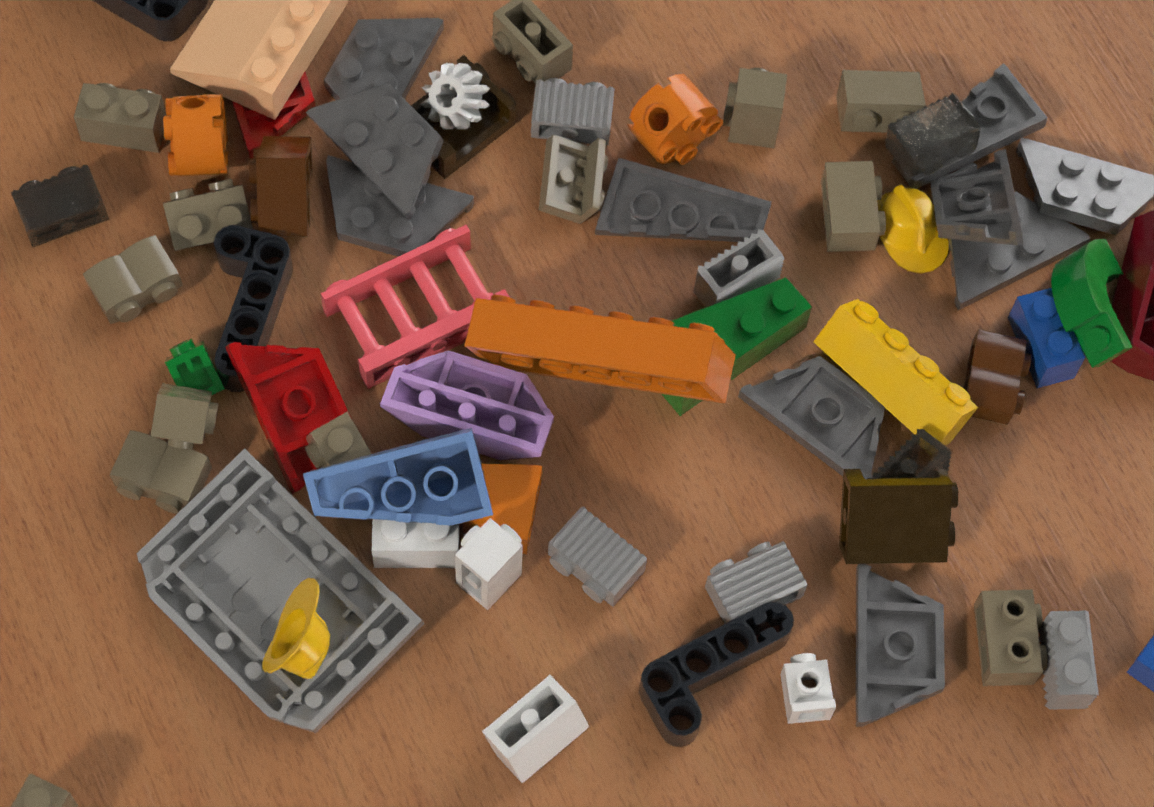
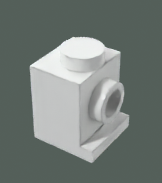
[780,653,836,724]

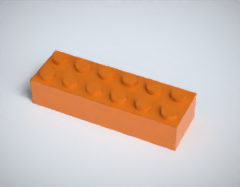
[464,295,736,403]

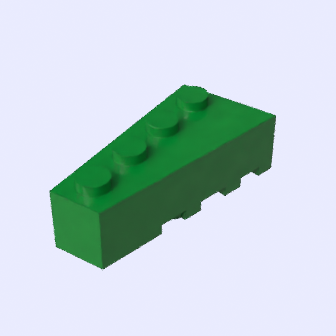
[662,277,812,416]

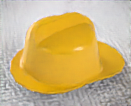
[877,185,949,274]
[262,578,330,679]

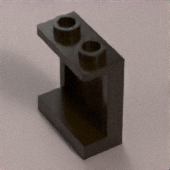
[411,55,516,179]
[839,469,958,564]

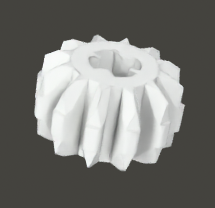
[421,63,490,130]

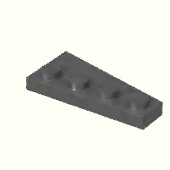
[892,63,1047,189]
[595,158,771,242]

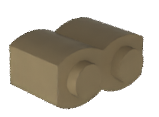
[83,235,183,324]
[110,430,212,514]

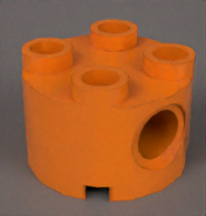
[628,74,723,165]
[163,94,229,177]

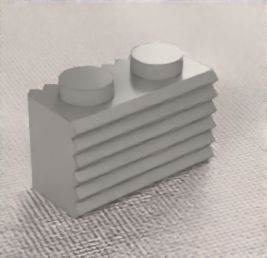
[531,78,615,145]
[694,229,784,308]
[548,506,647,607]
[705,541,807,624]
[1038,611,1099,710]

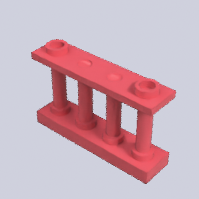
[321,225,509,389]

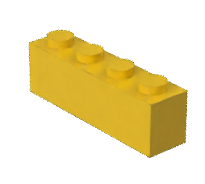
[813,299,978,452]

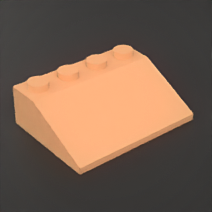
[170,0,349,120]

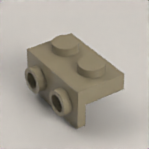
[539,134,608,224]
[163,179,253,251]

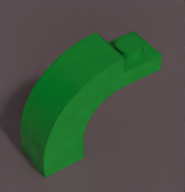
[1051,239,1133,368]

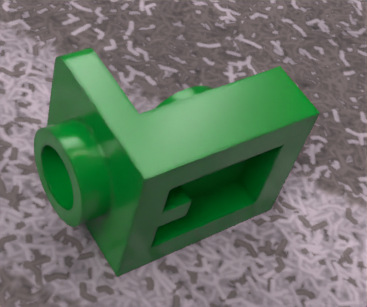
[165,338,225,395]

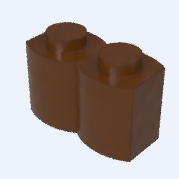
[963,329,1031,425]

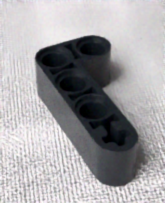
[92,0,208,41]
[214,225,293,392]
[639,602,794,747]

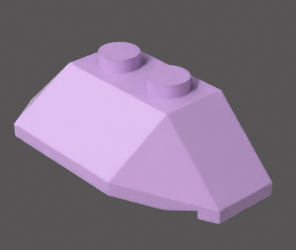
[380,350,554,460]

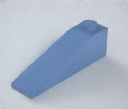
[303,428,493,526]

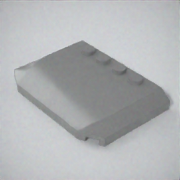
[137,448,425,733]

